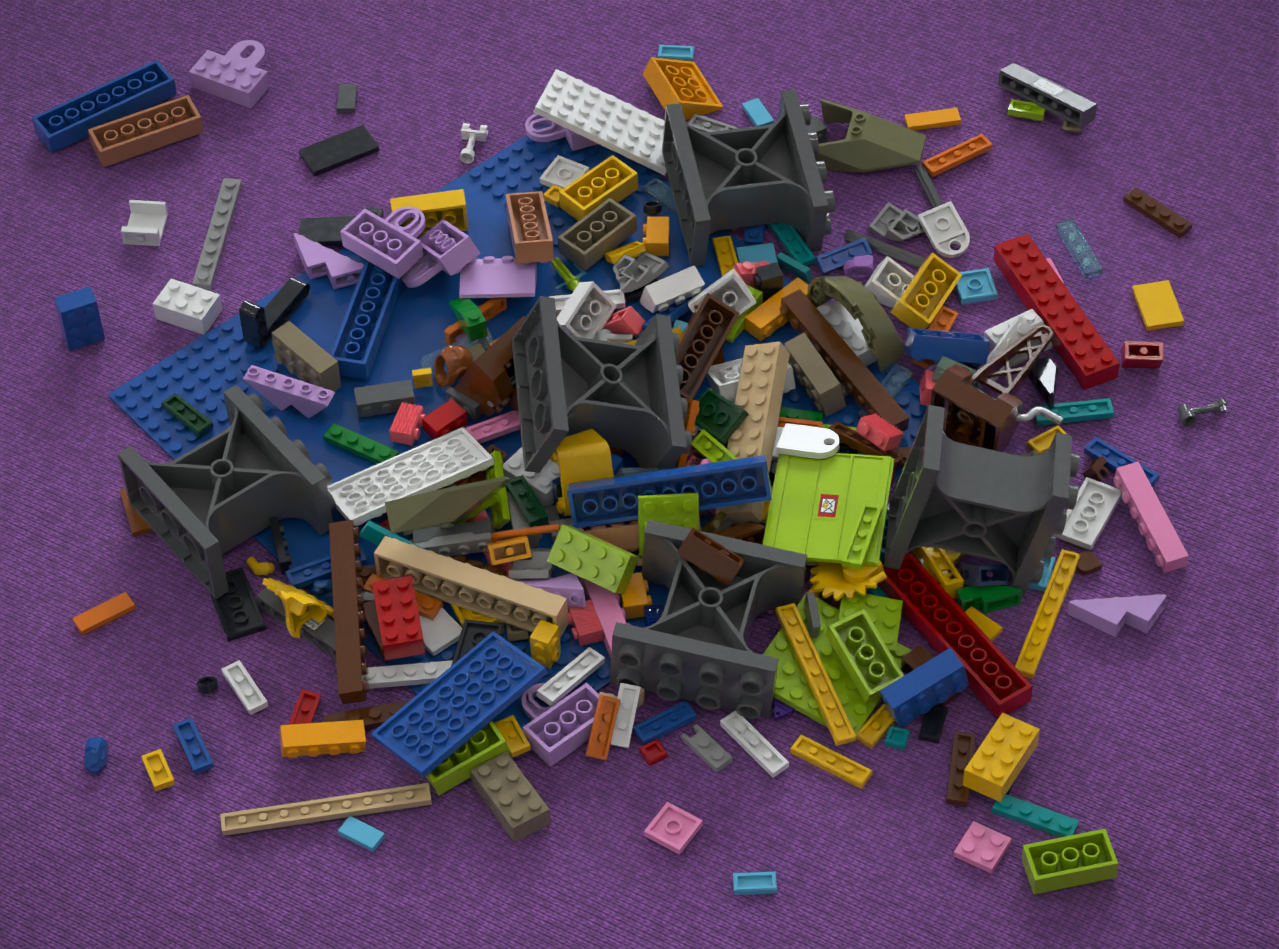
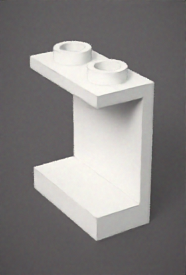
[121,200,168,246]

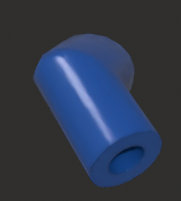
[313,579,333,594]

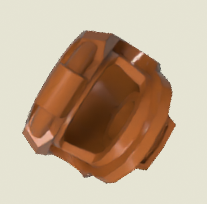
[434,345,473,387]

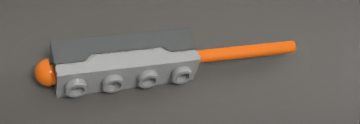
[410,519,560,557]

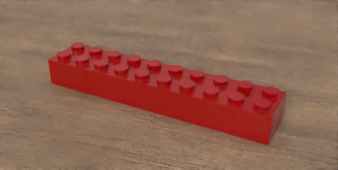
[993,233,1120,390]
[878,553,1033,719]

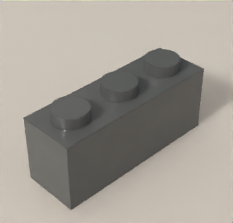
[354,380,415,418]

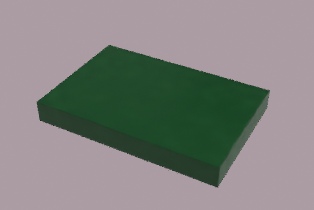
[695,387,749,444]

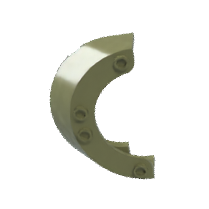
[808,276,905,372]

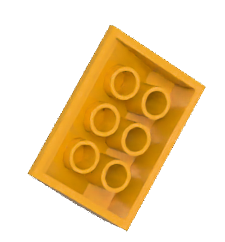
[642,57,723,120]

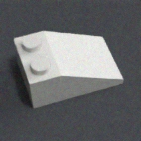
[864,256,914,308]

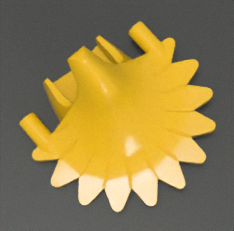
[810,560,887,601]
[262,578,334,638]

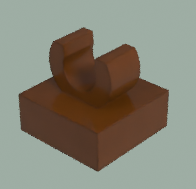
[1082,456,1109,482]

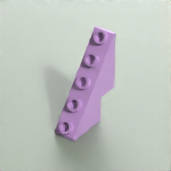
[294,233,364,289]
[243,365,335,418]
[512,573,586,607]
[1068,594,1167,637]

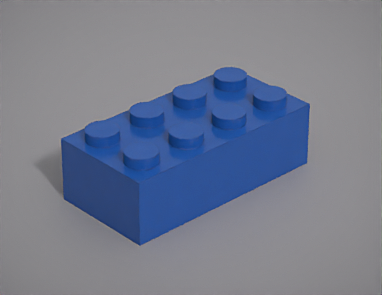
[904,328,989,366]
[880,648,969,727]

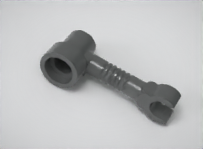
[1177,398,1228,427]

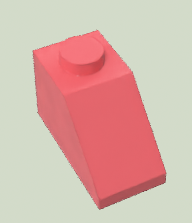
[602,306,646,337]

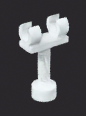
[460,123,488,164]

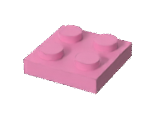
[644,802,703,855]
[954,821,1011,874]

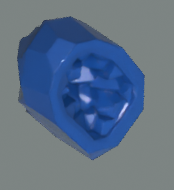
[84,737,109,774]

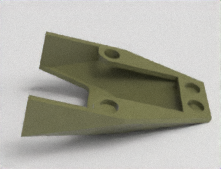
[814,98,927,173]
[385,476,511,536]

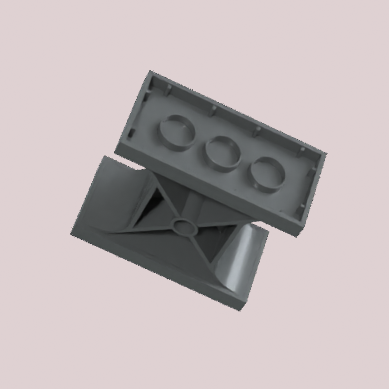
[662,89,835,266]
[512,296,692,473]
[118,385,336,599]
[883,405,1080,596]
[610,520,807,719]

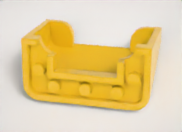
[550,429,614,516]

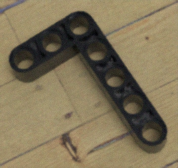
[239,277,310,348]

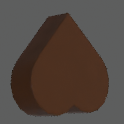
[1077,551,1103,575]

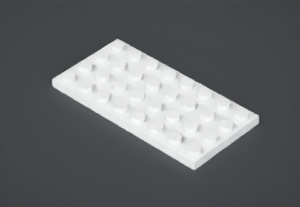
[533,69,666,176]
[327,427,494,526]

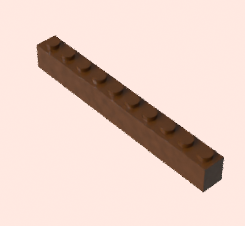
[780,289,909,431]
[329,520,370,704]

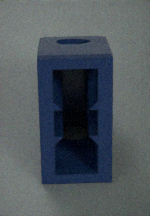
[960,563,1008,586]

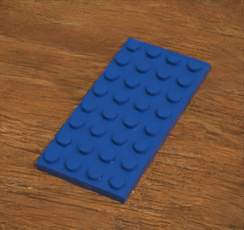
[371,631,547,777]

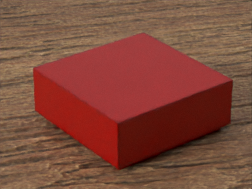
[639,739,668,766]

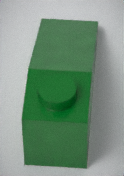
[448,298,488,342]

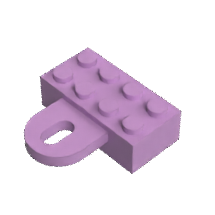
[189,40,270,109]
[525,79,598,151]
[340,206,426,279]
[402,219,480,288]
[522,683,599,767]

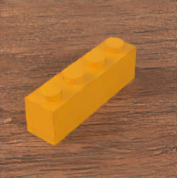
[745,278,808,341]
[279,720,366,758]

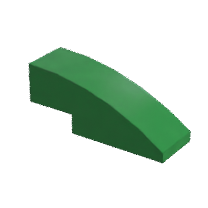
[956,585,1022,614]

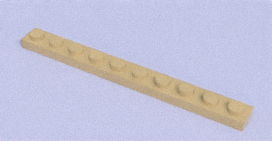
[220,783,432,836]

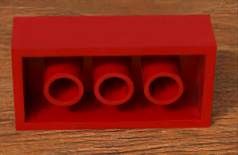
[372,575,426,660]

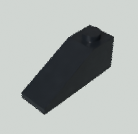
[1028,356,1058,409]

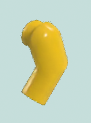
[246,557,275,576]

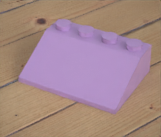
[459,256,537,298]

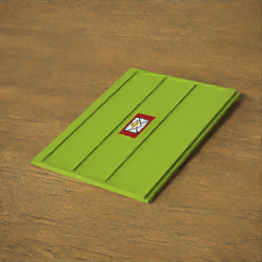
[763,453,894,566]

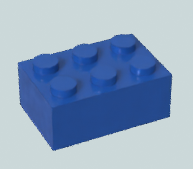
[54,286,105,351]

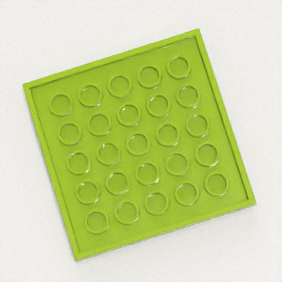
[763,592,912,735]

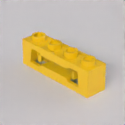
[910,546,964,599]

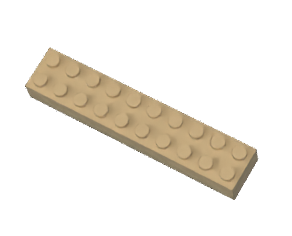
[715,342,790,525]
[374,536,569,638]

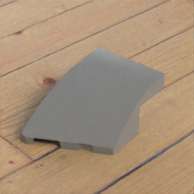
[867,202,925,241]
[613,251,669,293]
[509,548,554,579]

